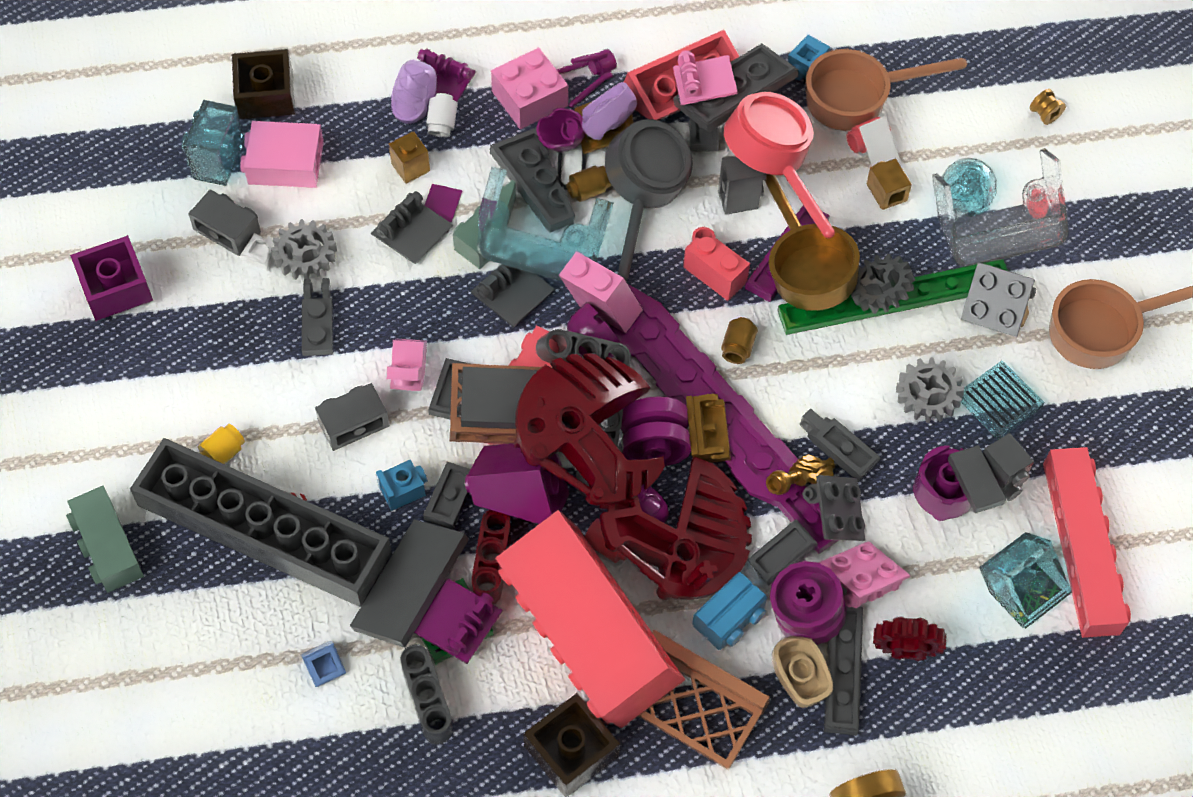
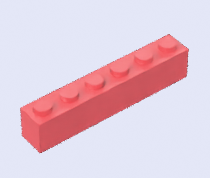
[1043,447,1131,638]

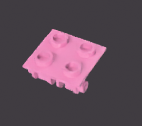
[673,50,738,105]
[818,541,910,608]

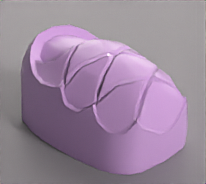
[391,59,436,124]
[582,82,637,140]

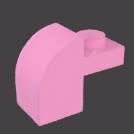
[386,338,427,391]

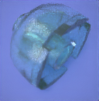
[938,157,997,217]

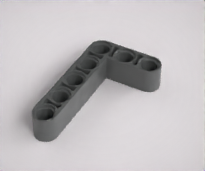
[536,329,631,496]

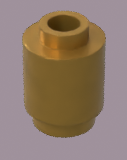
[566,166,611,202]
[721,317,758,364]

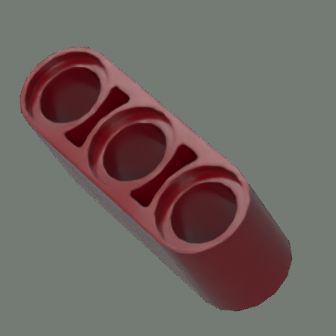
[471,510,511,604]

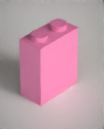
[240,121,324,188]
[559,251,643,334]

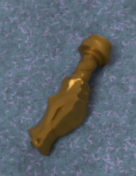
[766,454,835,495]

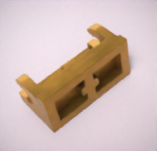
[686,394,731,463]

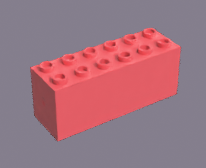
[495,510,685,728]

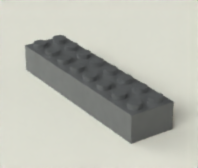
[130,438,392,607]

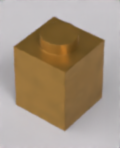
[388,131,430,184]
[866,158,912,210]

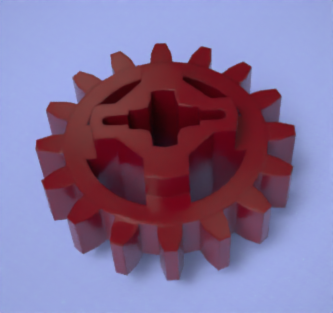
[873,616,947,661]

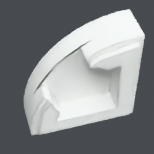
[240,233,271,271]

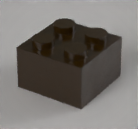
[232,49,295,120]
[523,693,620,797]

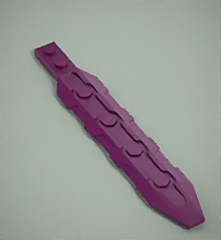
[609,284,839,554]

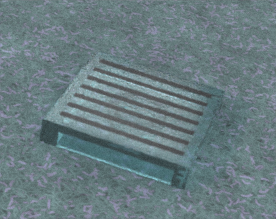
[961,360,1045,440]

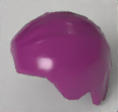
[536,108,585,152]

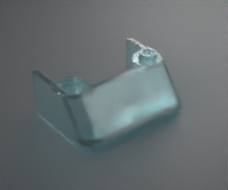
[477,167,614,281]

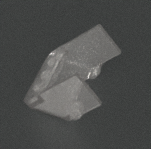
[932,148,1069,267]

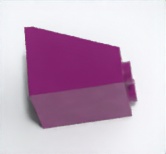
[465,443,569,524]

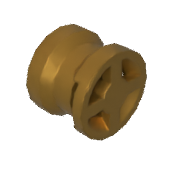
[1029,89,1066,125]

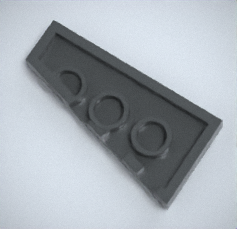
[489,127,575,233]

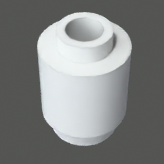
[426,93,458,137]

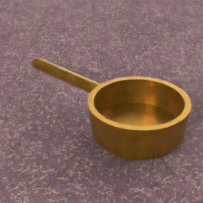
[764,174,860,311]

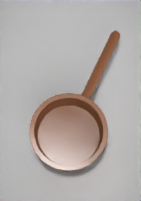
[806,49,967,131]
[1049,279,1193,369]

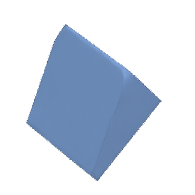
[301,641,346,687]

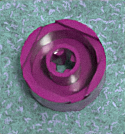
[913,446,971,521]

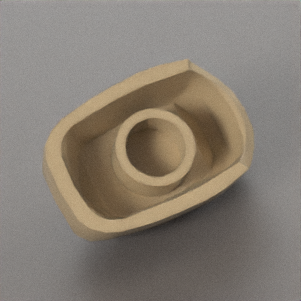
[772,636,833,708]

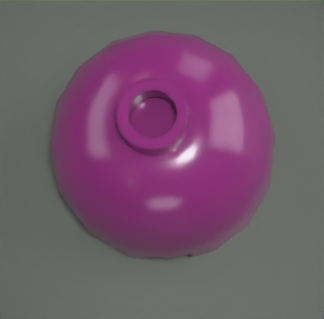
[567,302,622,358]

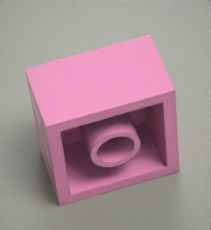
[491,47,568,130]

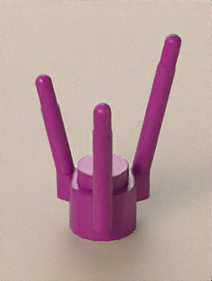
[556,49,617,108]

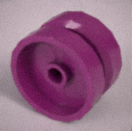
[620,397,691,466]
[770,561,847,645]

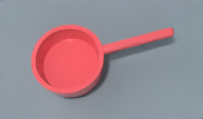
[724,92,835,239]

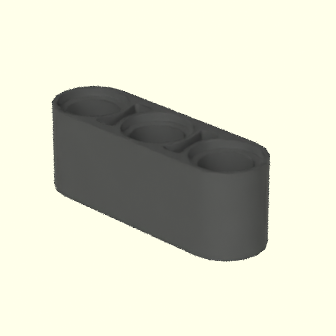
[400,644,453,745]

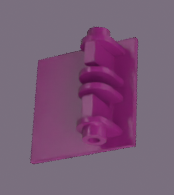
[417,48,476,102]
[414,578,503,664]

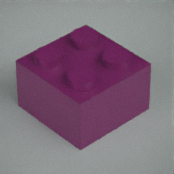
[70,235,154,321]

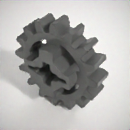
[851,254,915,314]

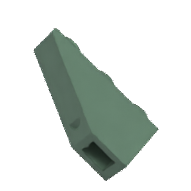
[453,179,516,269]

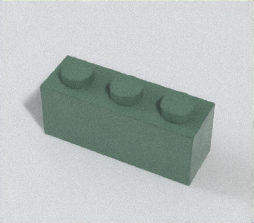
[66,485,144,593]

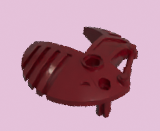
[514,353,665,505]
[600,457,752,600]

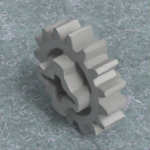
[271,219,337,280]
[896,357,964,423]

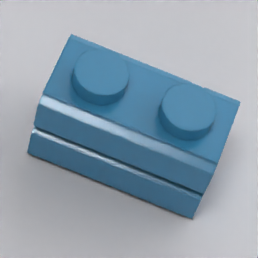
[692,572,767,651]

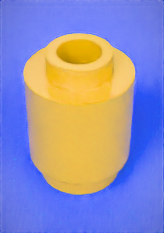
[198,424,245,464]

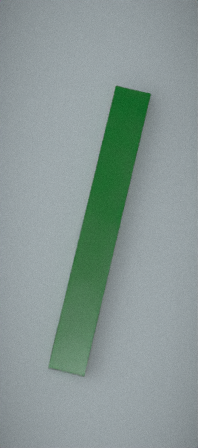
[777,259,1008,335]

